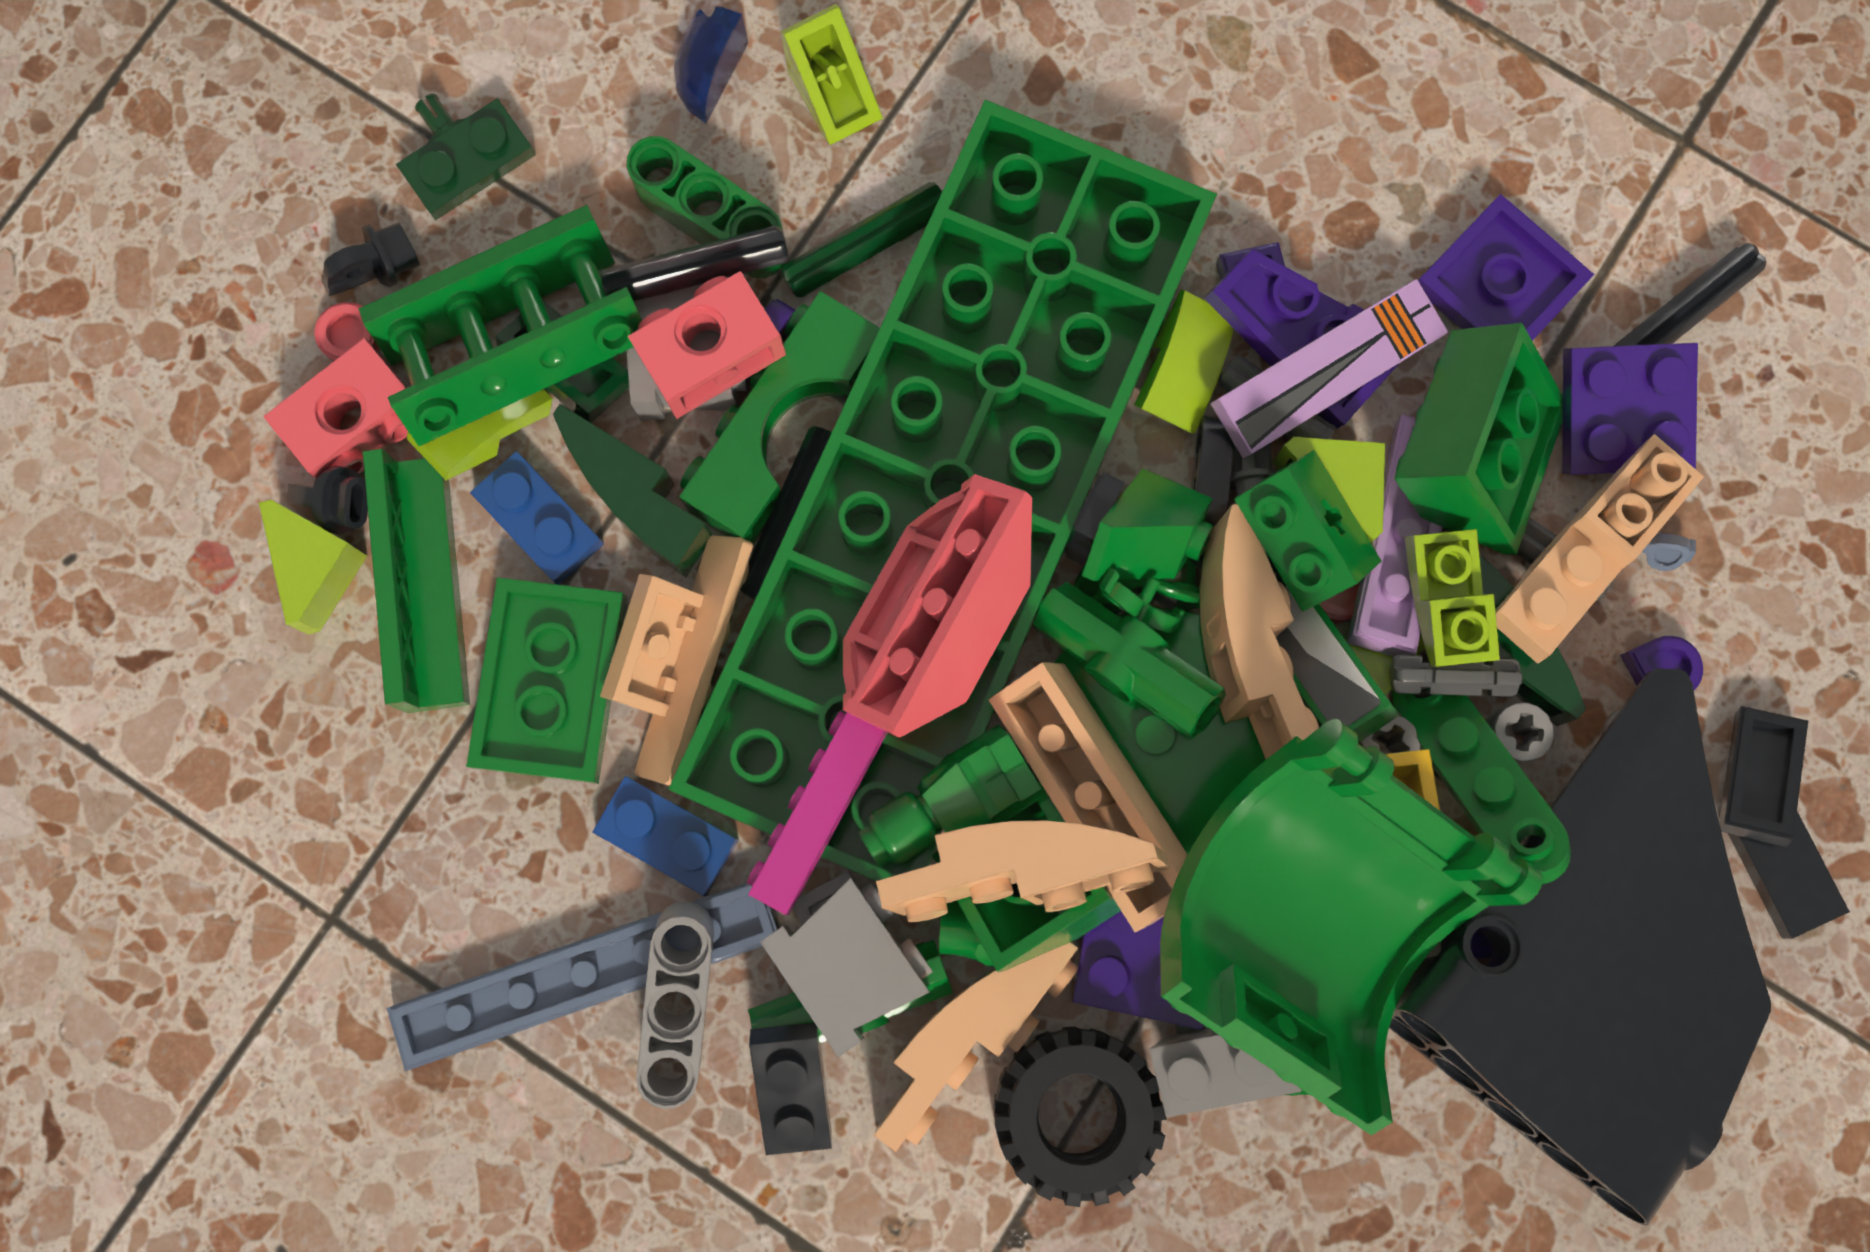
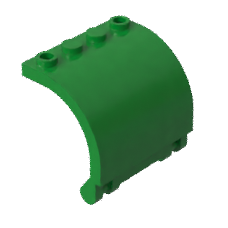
[1160,719,1543,1136]

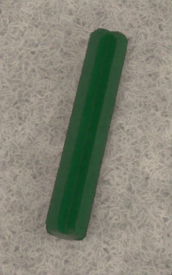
[782,182,942,297]

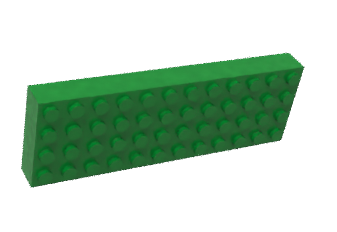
[668,99,1217,882]

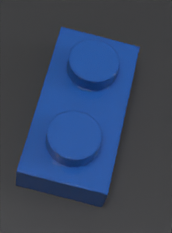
[470,451,604,585]
[592,776,739,896]

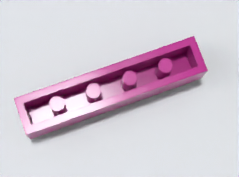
[747,711,888,915]

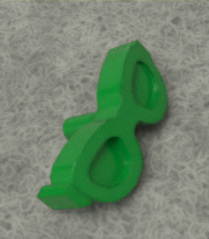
[1099,567,1186,633]

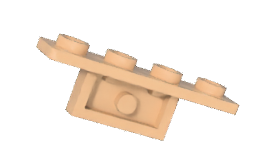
[600,535,753,786]

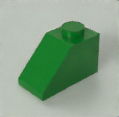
[1082,468,1214,581]

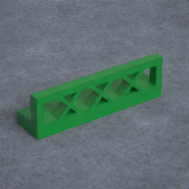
[363,449,470,713]

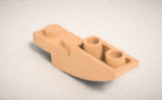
[1495,434,1704,664]
[1200,504,1319,759]
[876,821,1170,922]
[874,942,1079,1152]

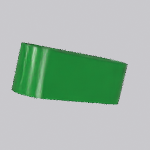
[626,136,787,278]

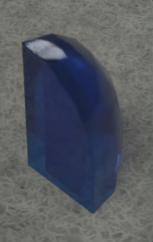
[673,6,748,124]

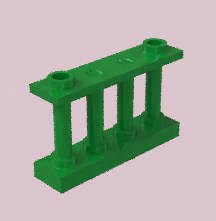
[358,204,642,447]

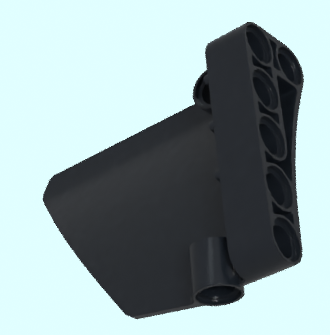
[1389,668,1771,1226]

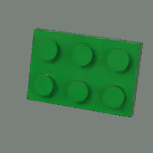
[466,577,627,784]

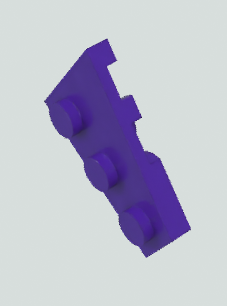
[1204,249,1399,429]

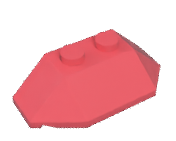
[843,474,1032,738]

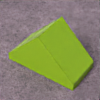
[780,4,883,145]
[1272,437,1385,542]
[259,499,367,635]

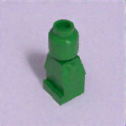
[858,725,1041,867]

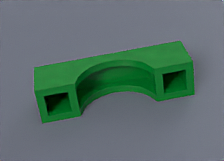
[679,291,880,545]

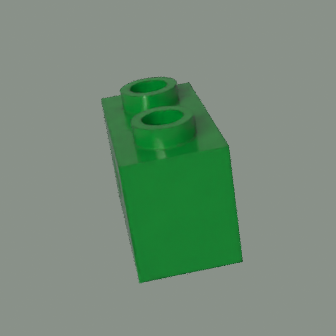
[1234,450,1382,612]

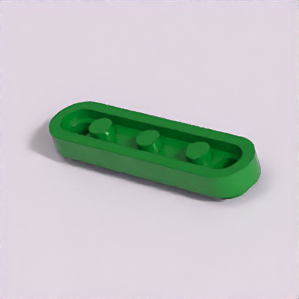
[1392,688,1571,884]

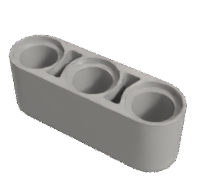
[636,901,714,1109]

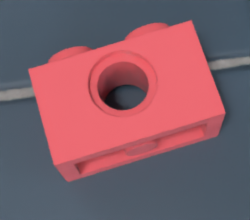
[628,271,786,419]
[263,338,408,479]

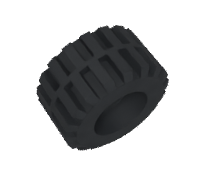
[993,1026,1167,1207]

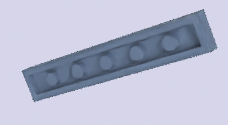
[386,883,779,1071]

